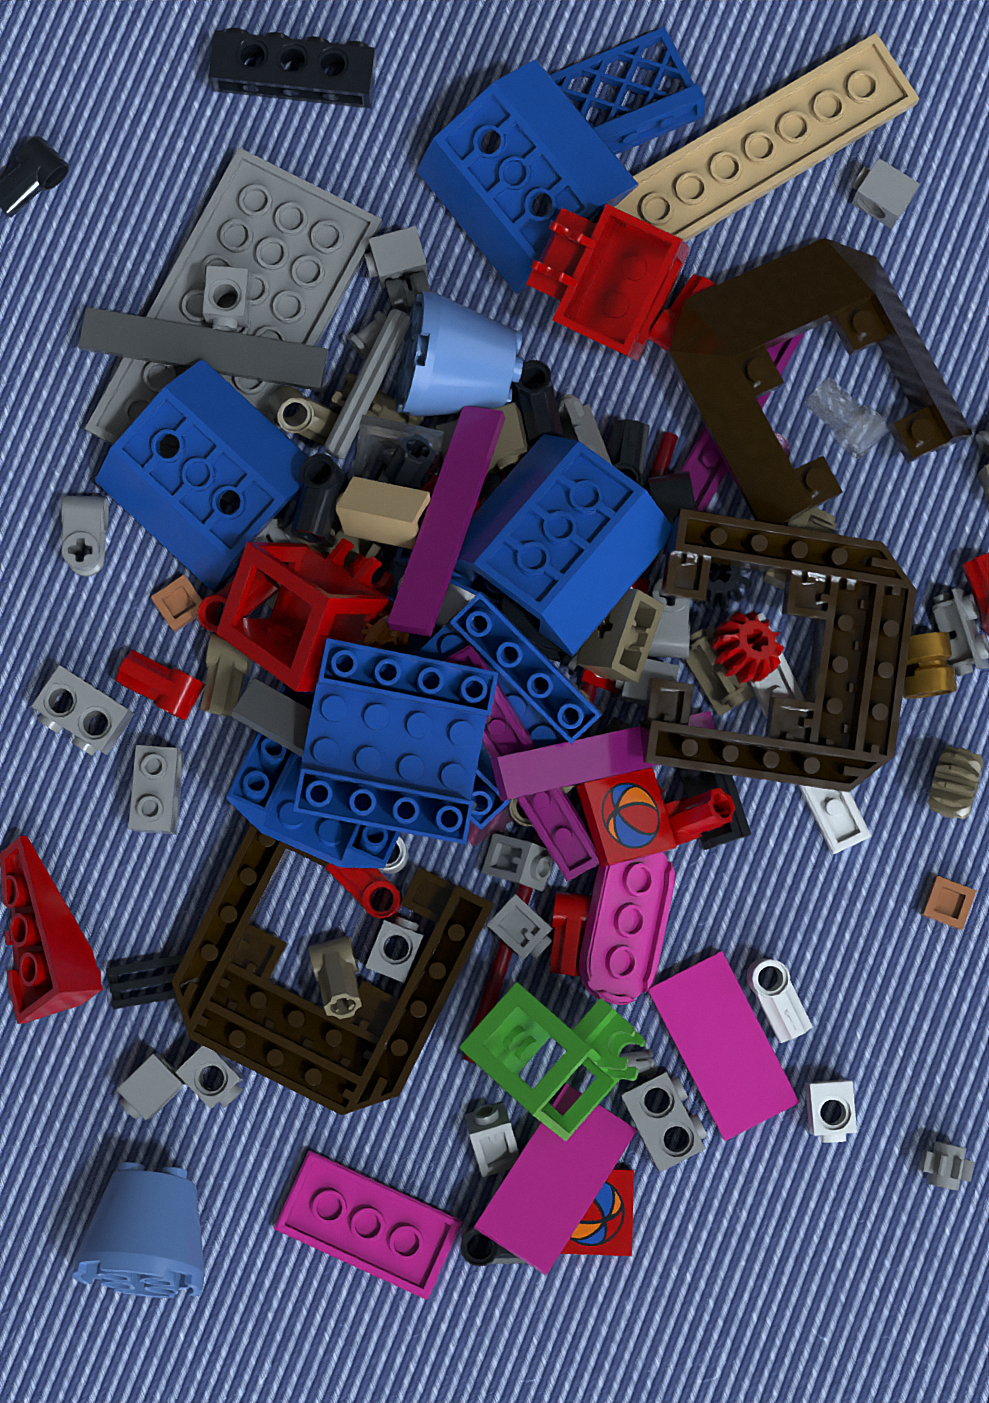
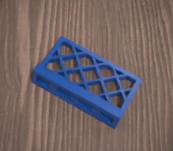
[550,26,705,155]

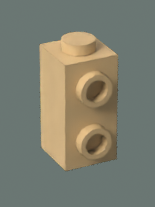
[336,476,431,550]

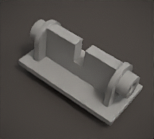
[558,394,612,465]
[932,588,989,677]

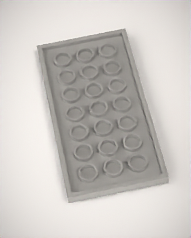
[85,148,383,506]

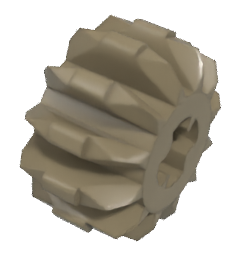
[928,746,984,819]

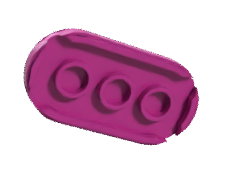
[579,852,675,1005]

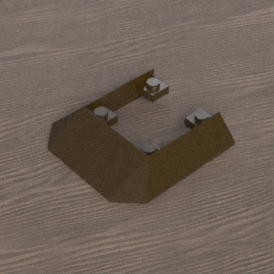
[667,238,973,525]
[639,509,917,792]
[171,823,494,1115]

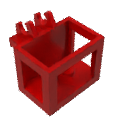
[526,204,691,361]
[216,538,394,692]

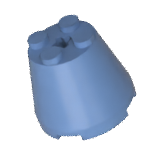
[396,291,523,417]
[72,1162,205,1298]

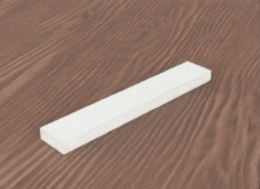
[749,613,872,855]

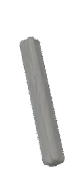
[324,309,410,459]

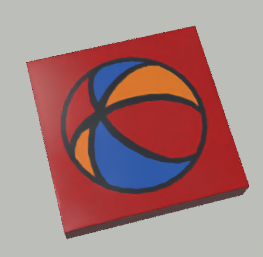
[577,767,677,868]
[560,1168,634,1256]

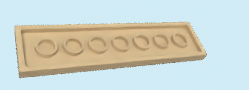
[615,32,920,242]

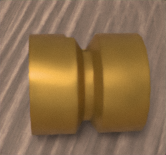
[903,632,958,699]

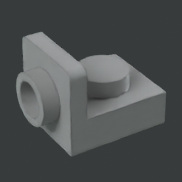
[481,833,553,891]
[487,894,552,960]
[464,1103,520,1178]

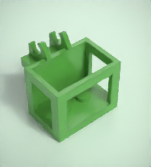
[459,982,645,1141]

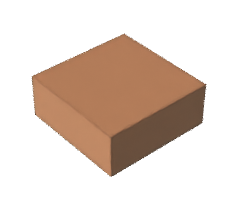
[151,574,203,633]
[921,876,977,930]

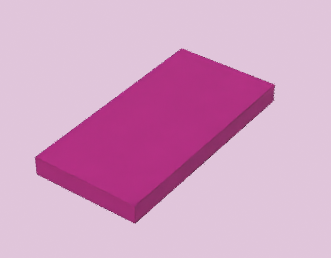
[647,951,800,1141]
[474,1084,637,1276]
[273,1150,463,1300]

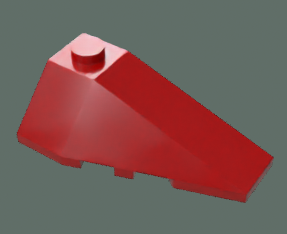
[0,836,103,1024]

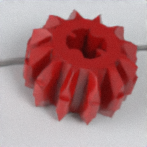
[710,611,784,684]

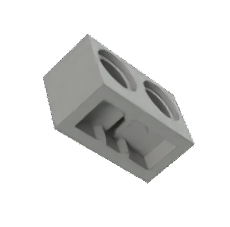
[31,665,135,756]
[128,745,184,835]
[619,1071,707,1172]

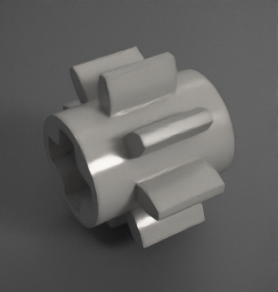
[919,1141,975,1191]

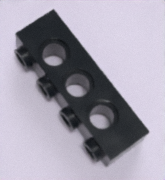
[208,28,377,109]

